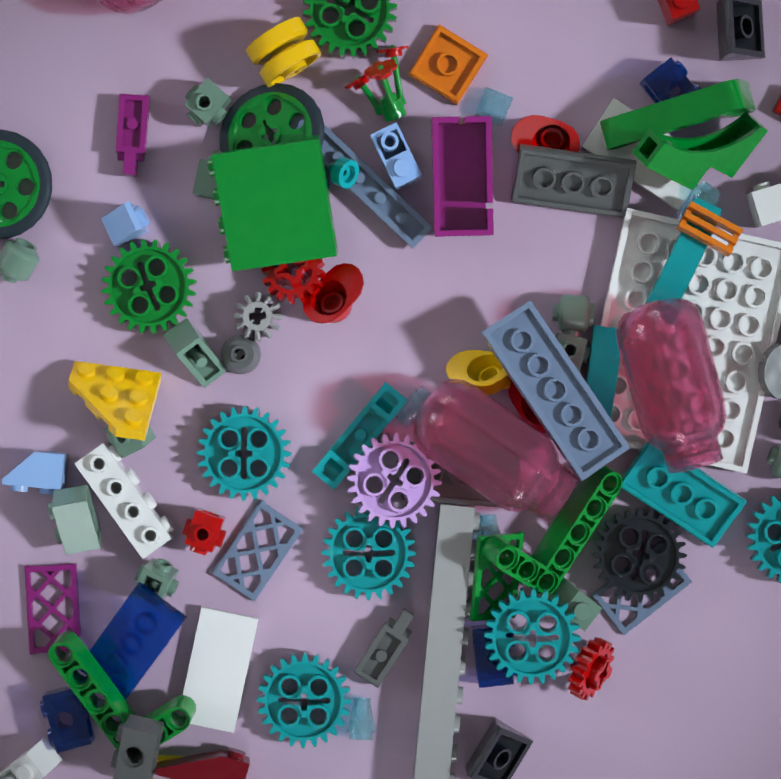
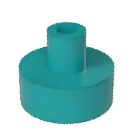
[328,157,359,189]

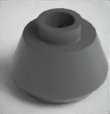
[221,335,261,374]

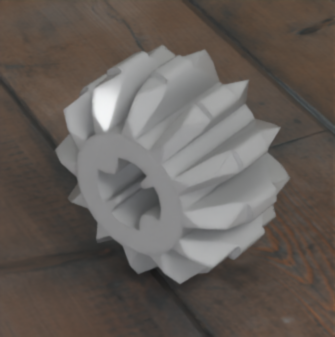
[233,292,283,341]

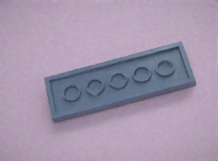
[480,300,630,482]

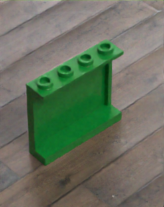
[207,135,338,271]

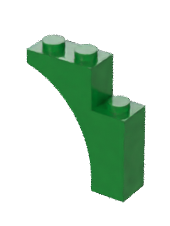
[632,112,768,190]

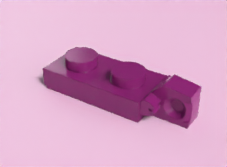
[116,94,150,177]

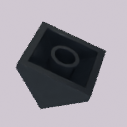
[716,0,765,61]
[465,718,533,779]

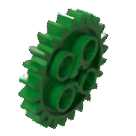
[303,0,397,59]
[101,239,197,334]

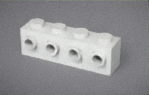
[74,442,174,559]

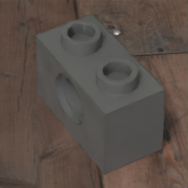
[111,714,164,779]

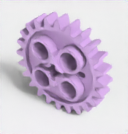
[346,433,442,529]

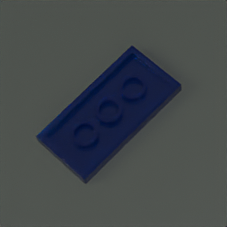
[79,582,187,699]

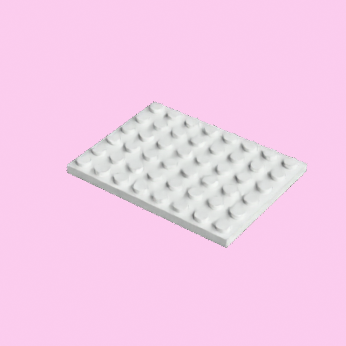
[600,208,781,474]

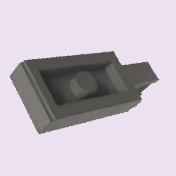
[354,608,414,688]

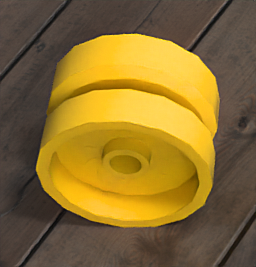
[245,17,322,87]

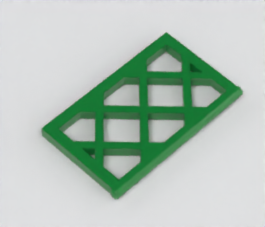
[469,531,524,622]

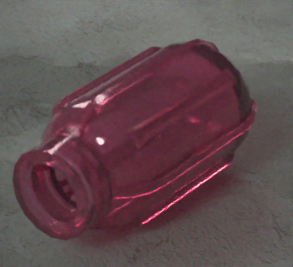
[616,298,727,473]
[411,379,579,522]

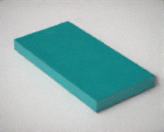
[621,436,747,548]

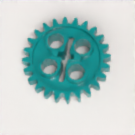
[197,406,292,501]
[745,492,781,583]
[321,506,416,600]
[484,587,581,685]
[257,652,352,748]

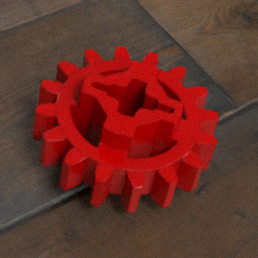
[261,258,326,305]
[568,637,614,701]

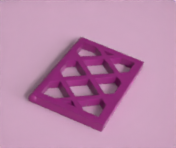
[24,563,81,655]

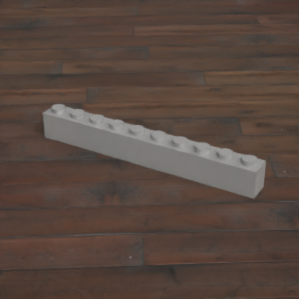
[413,503,480,779]

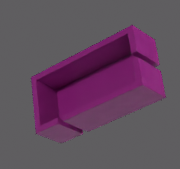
[431,116,494,237]

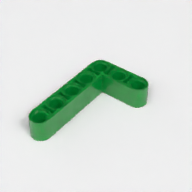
[600,79,756,150]
[482,465,623,595]
[48,632,196,753]

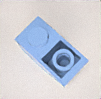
[370,122,422,192]
[101,201,150,247]
[2,451,69,494]

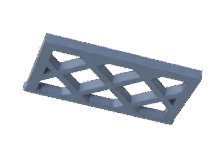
[211,500,303,601]
[591,541,692,635]

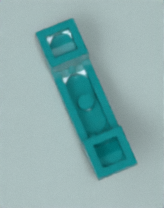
[645,197,722,316]
[586,325,623,418]
[312,382,408,490]

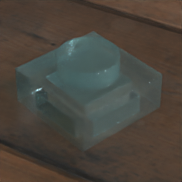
[475,87,513,126]

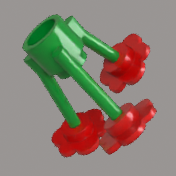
[344,45,408,122]

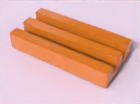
[676,201,744,257]

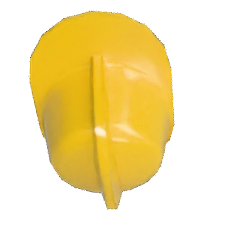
[446,350,511,395]

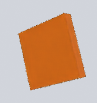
[408,24,488,105]

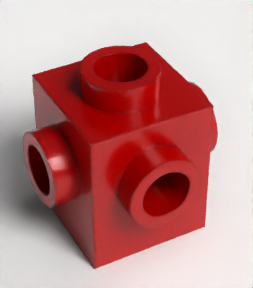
[182,508,227,555]

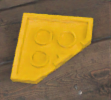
[68,361,161,441]

